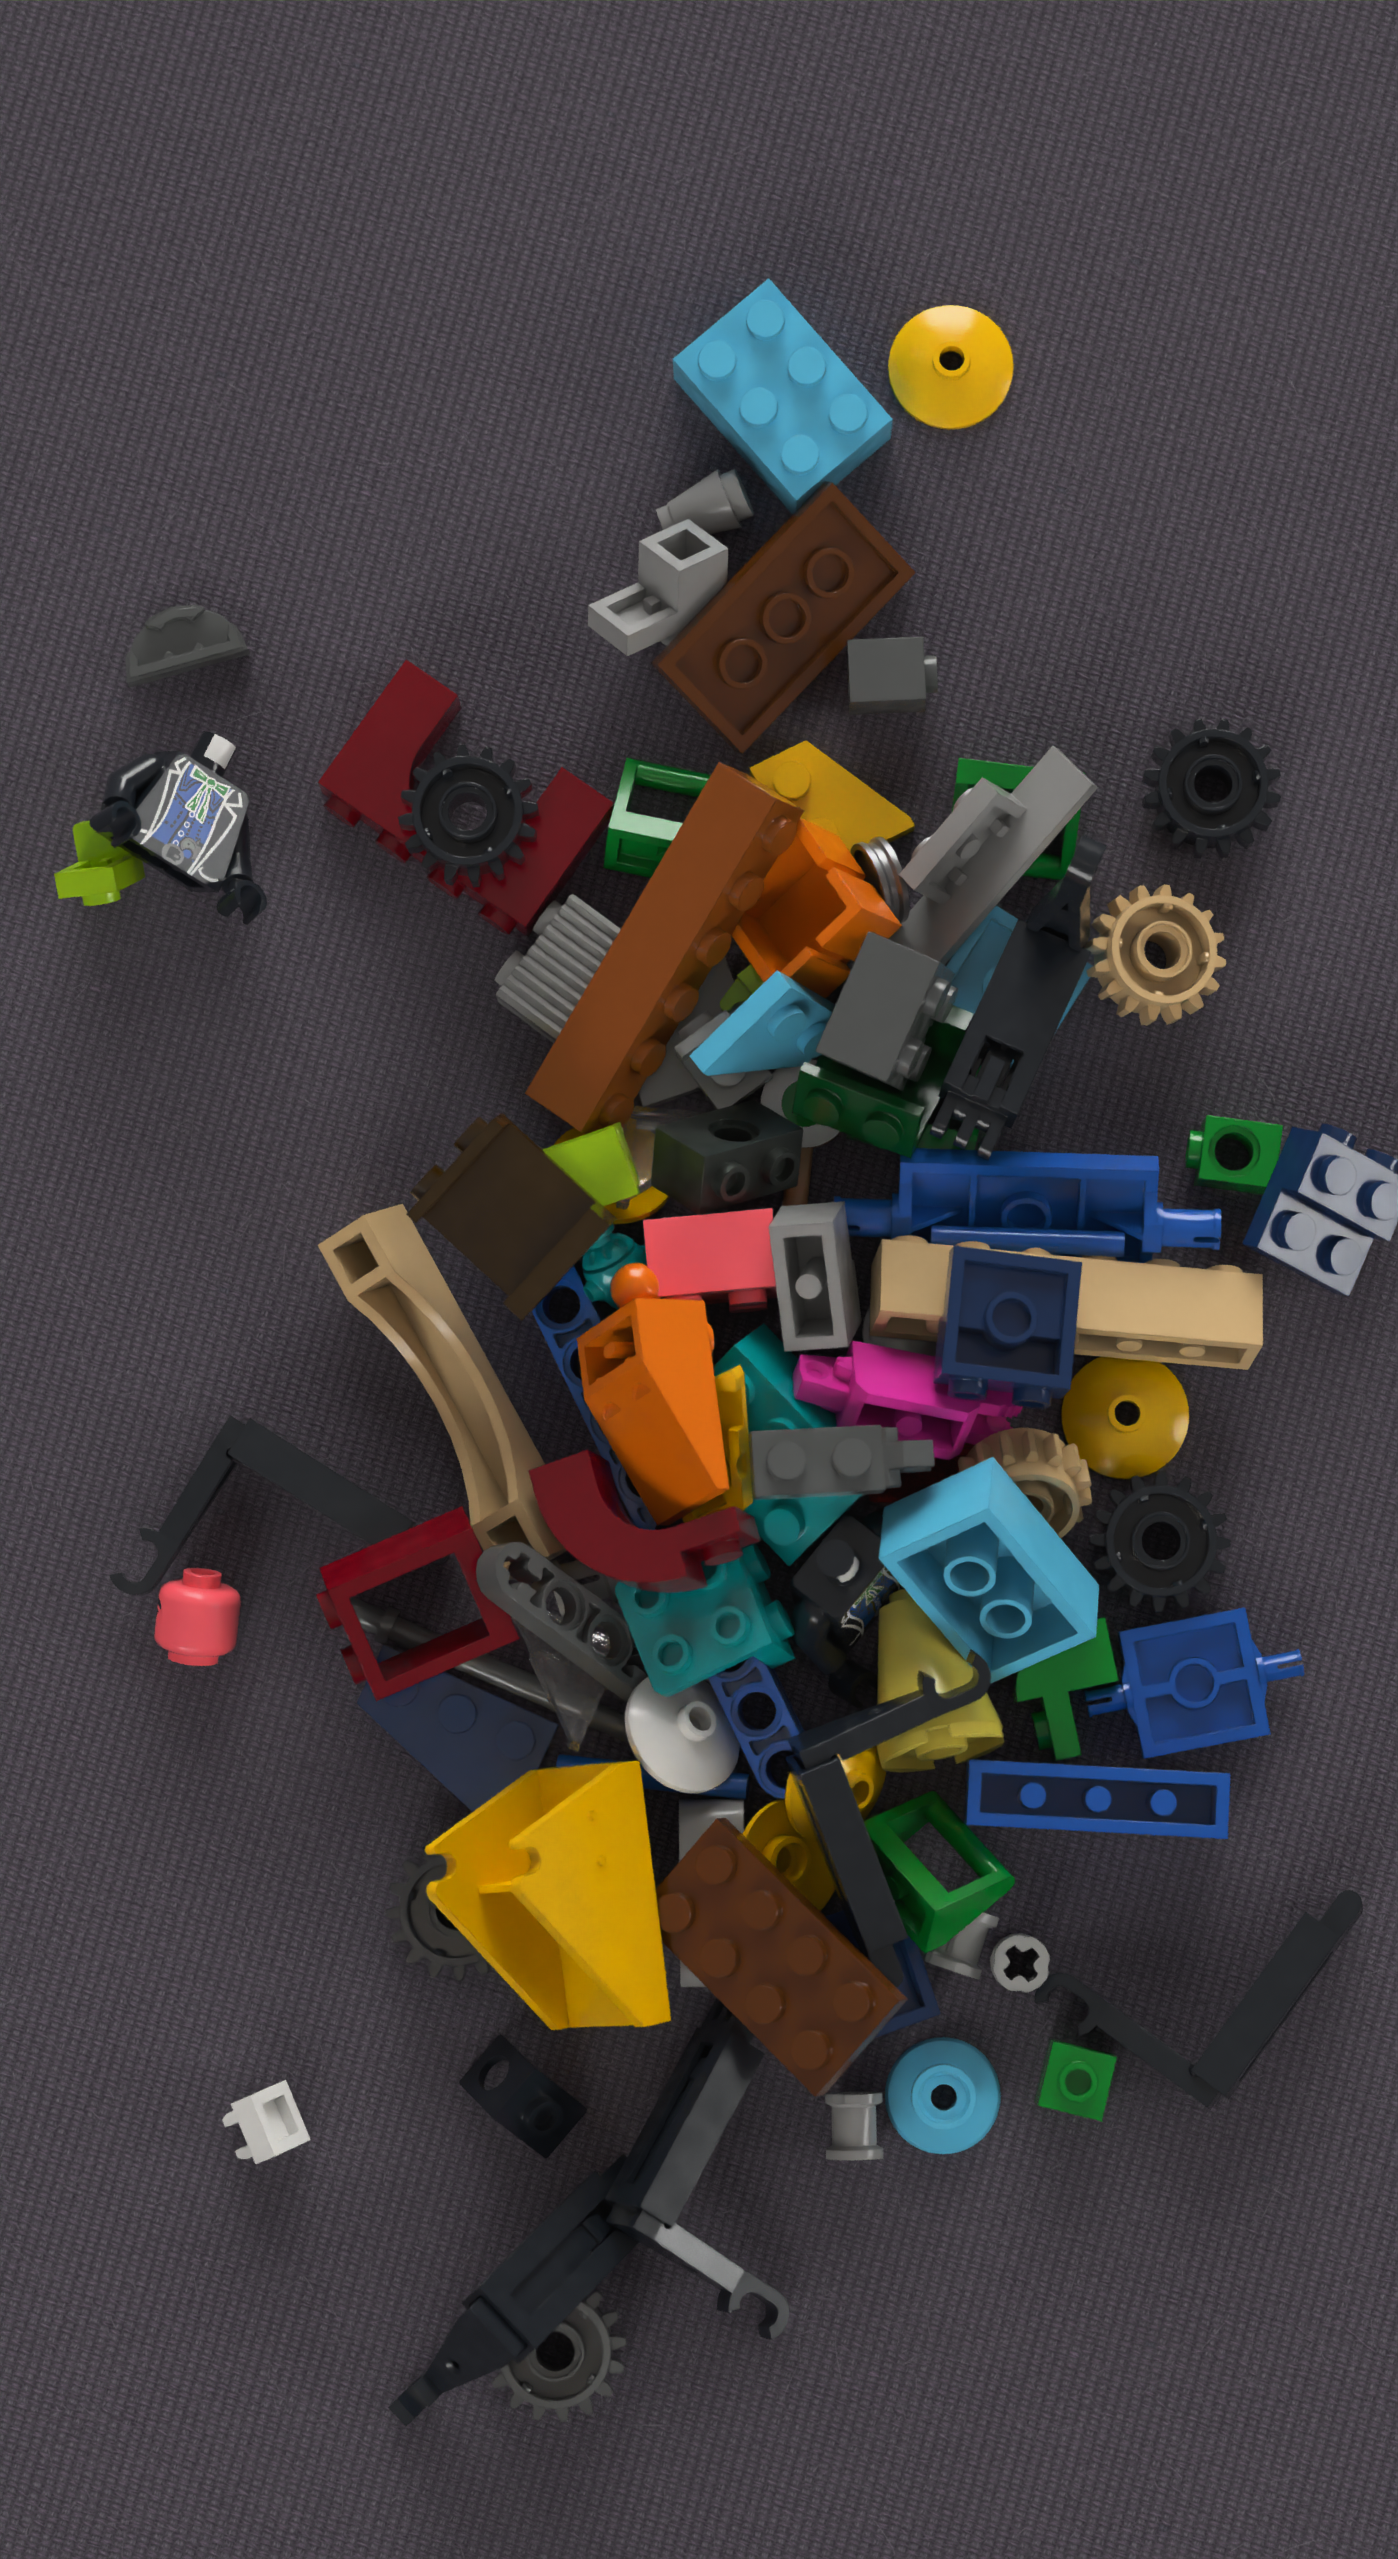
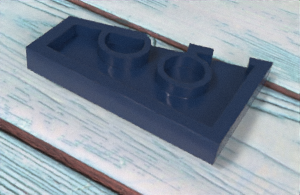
[357,1644,559,1812]

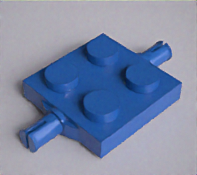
[1084,1607,1304,1759]

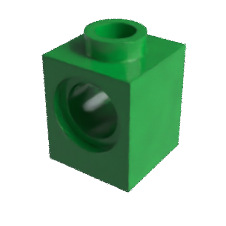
[1185,1115,1283,1195]
[1034,2038,1117,2121]

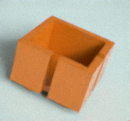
[731,818,902,999]

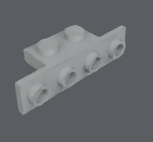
[889,746,1098,965]

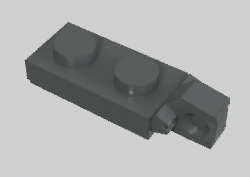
[749,1425,935,1500]

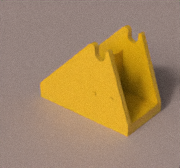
[425,1760,671,2030]

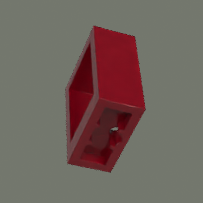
[316,1506,520,1701]

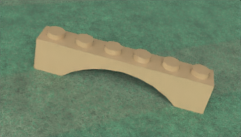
[318,1204,567,1580]

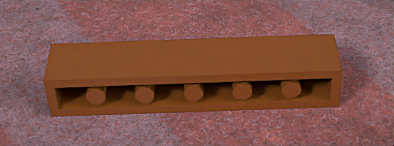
[525,762,804,1134]

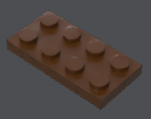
[651,481,916,754]
[656,1818,908,2097]

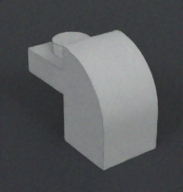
[588,519,728,656]

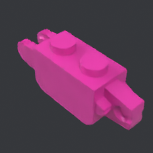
[792,1340,1023,1460]

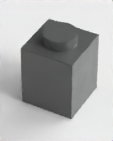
[846,636,938,715]

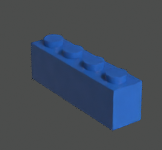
[964,1759,1231,1839]

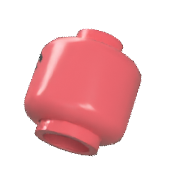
[154,1568,241,1666]

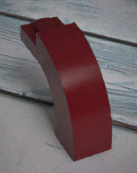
[528,1450,760,1593]

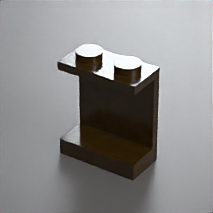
[406,1113,617,1321]

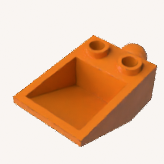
[577,1263,729,1526]

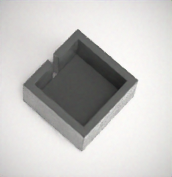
[815,931,958,1091]

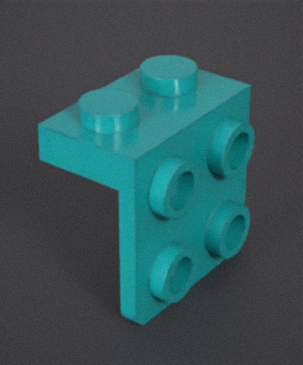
[615,1543,795,1697]

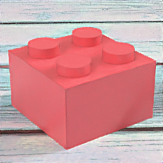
[643,1208,778,1313]

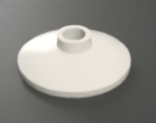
[625,1677,740,1794]

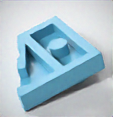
[689,970,835,1076]

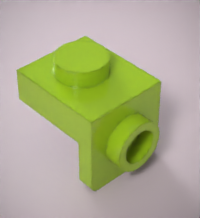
[54,821,145,906]

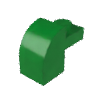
[1013,1617,1119,1761]

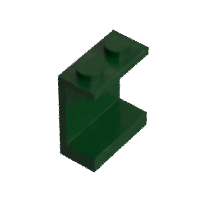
[792,1005,974,1158]

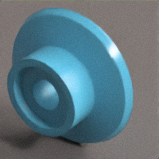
[885,2037,1001,2154]

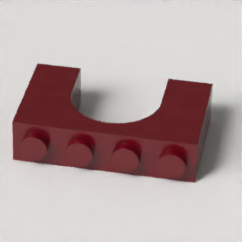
[318,659,614,937]

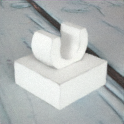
[222,2080,311,2164]

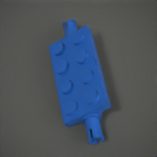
[834,1148,1221,1263]

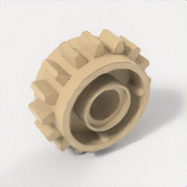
[1085,884,1226,1026]
[950,1428,1092,1538]

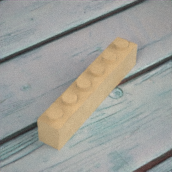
[869,1235,1263,1370]

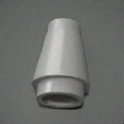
[656,469,754,534]

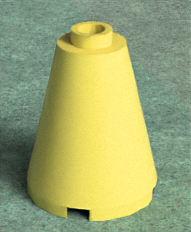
[877,1589,1004,1773]

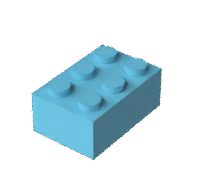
[673,278,893,515]
[879,1457,1099,1684]

